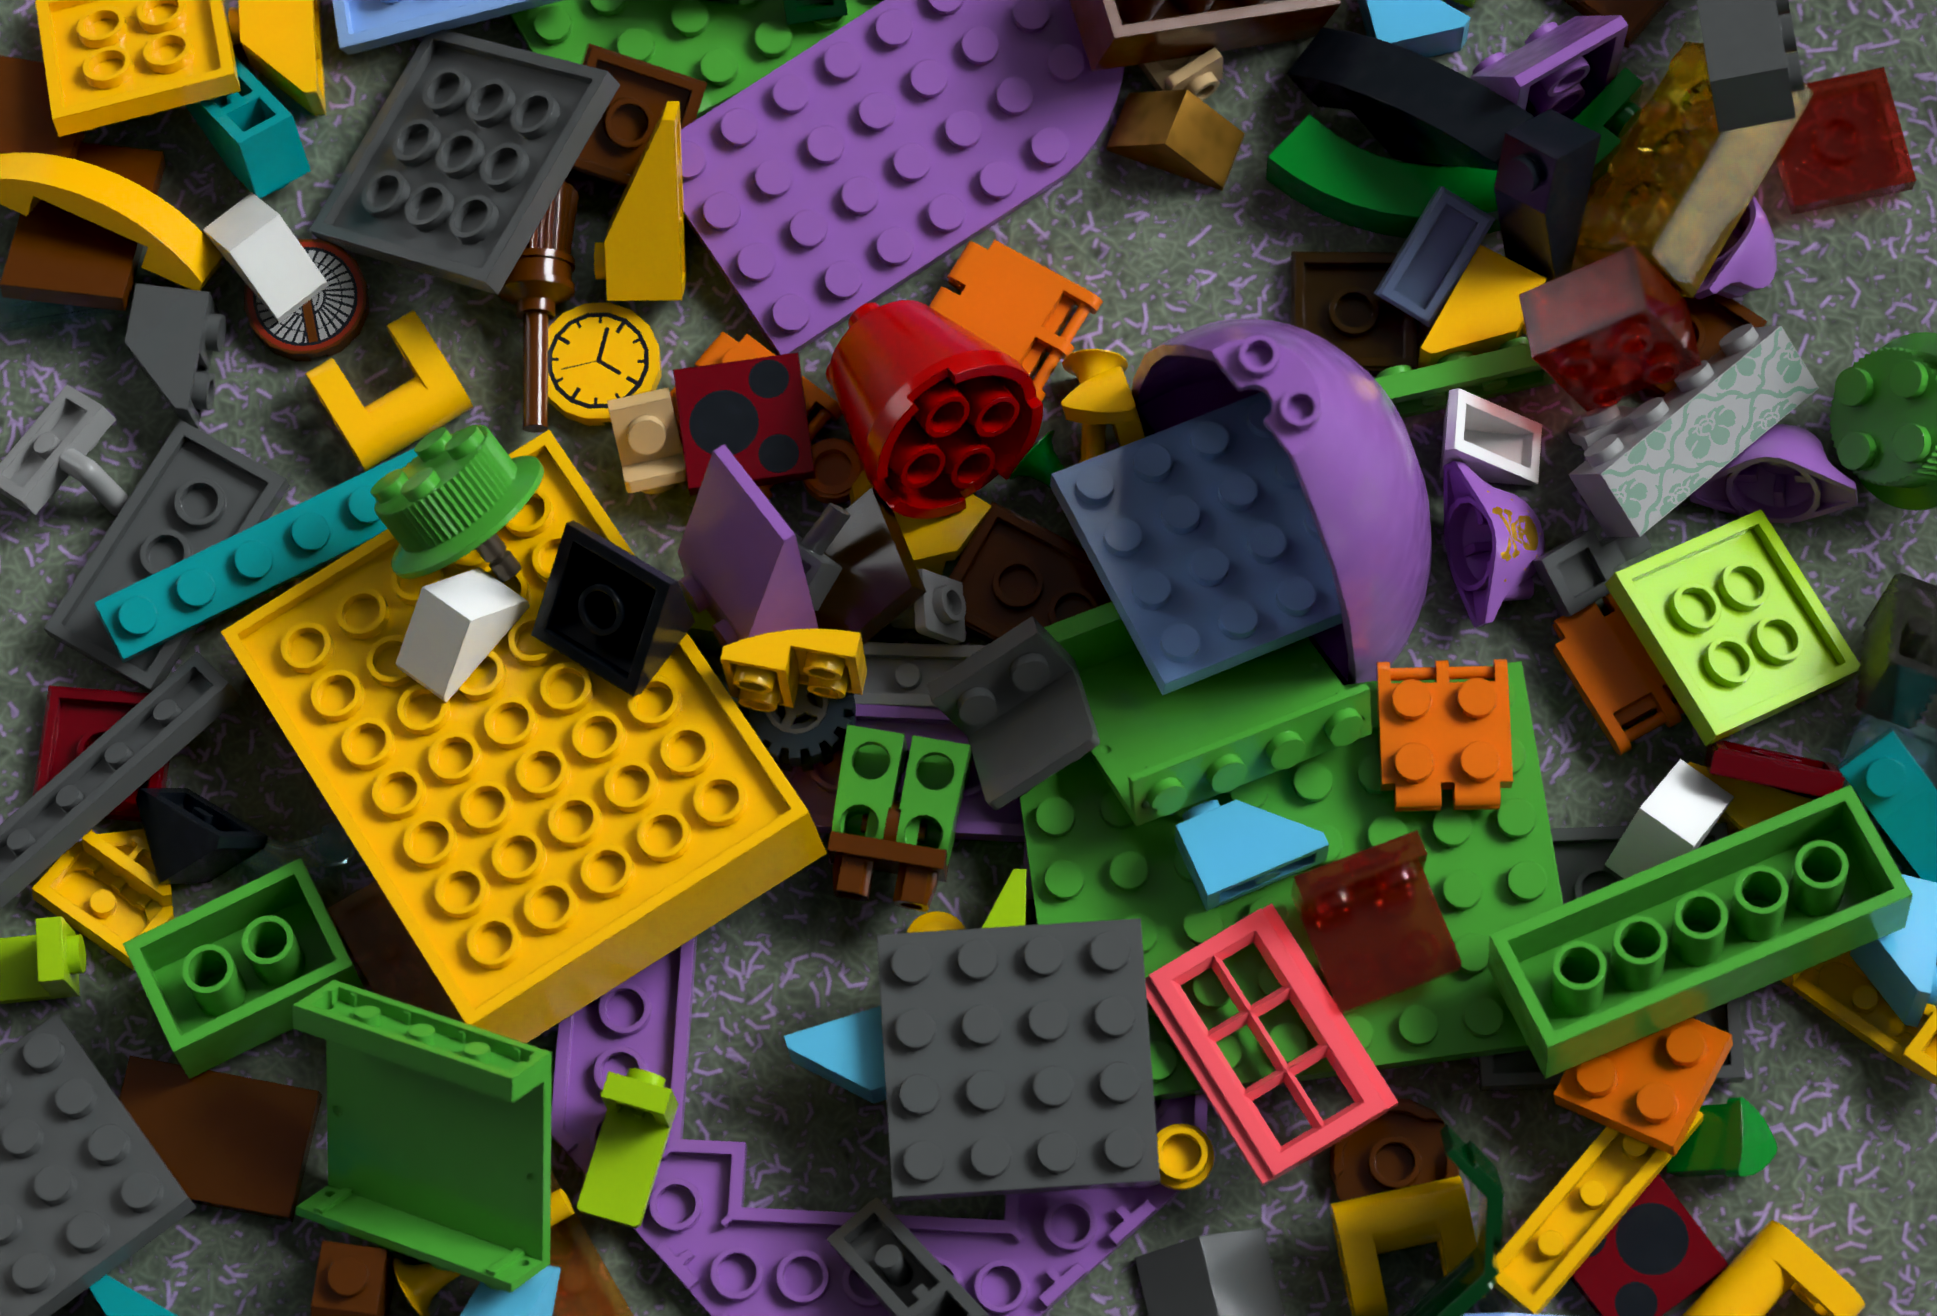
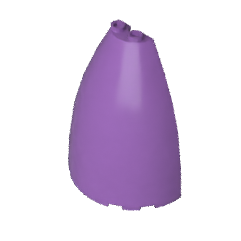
[1131,319,1432,685]

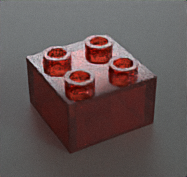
[1519,245,1702,412]

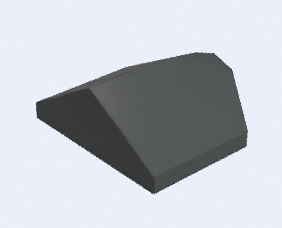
[1135,1228,1284,1316]

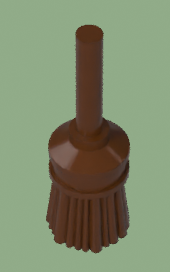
[498,181,579,433]

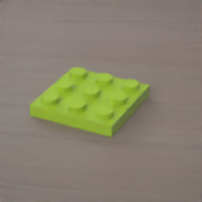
[1605,509,1863,746]

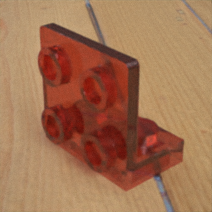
[1291,830,1462,1014]

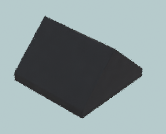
[531,520,695,697]

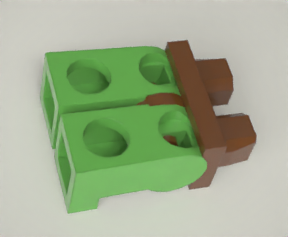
[827,724,973,912]

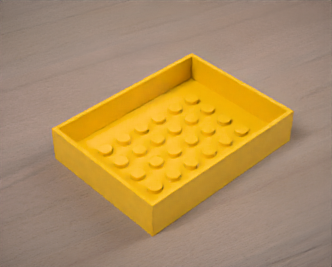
[221,430,827,1043]

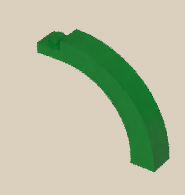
[1266,67,1644,238]

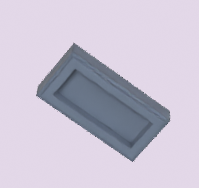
[1373,186,1495,327]

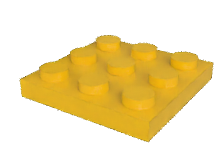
[35,0,241,137]

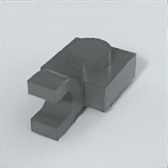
[1532,530,1652,617]

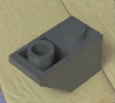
[125,283,226,429]

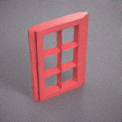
[1145,903,1399,1186]

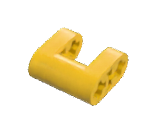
[305,310,473,472]
[1329,1176,1486,1316]
[1682,1220,1865,1316]

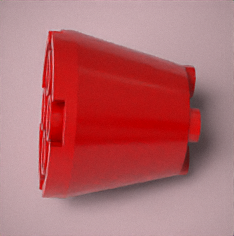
[825,300,1043,519]

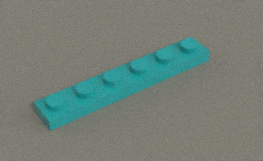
[94,448,418,663]

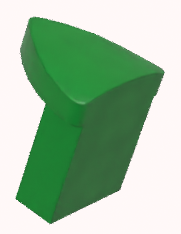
[1666,1097,1777,1178]

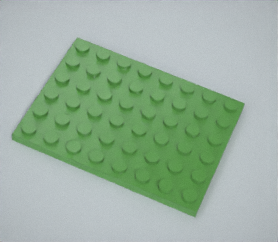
[1019,661,1563,1101]

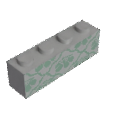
[1568,324,1819,537]

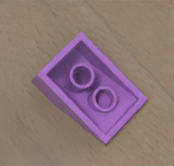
[1470,15,1628,120]
[678,444,819,648]

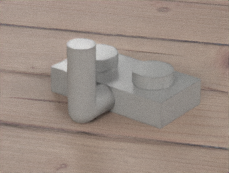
[0,385,130,516]

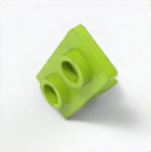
[0,916,86,1004]
[577,1068,678,1228]

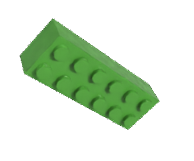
[1488,785,1913,1079]

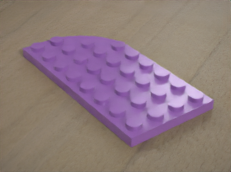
[681,0,1124,355]

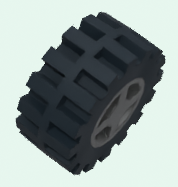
[739,684,856,772]

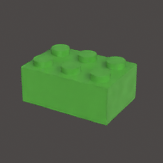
[123,858,365,1079]

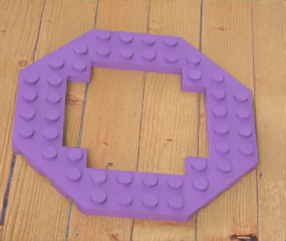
[551,704,1208,1316]

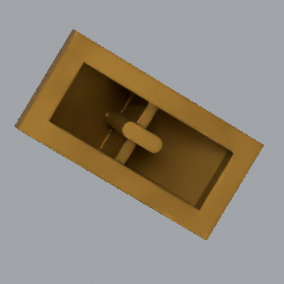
[1107,89,1244,191]

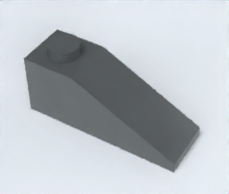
[827,1197,989,1316]

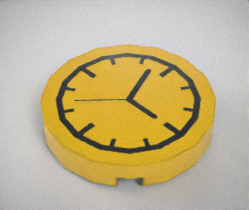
[548,302,661,426]

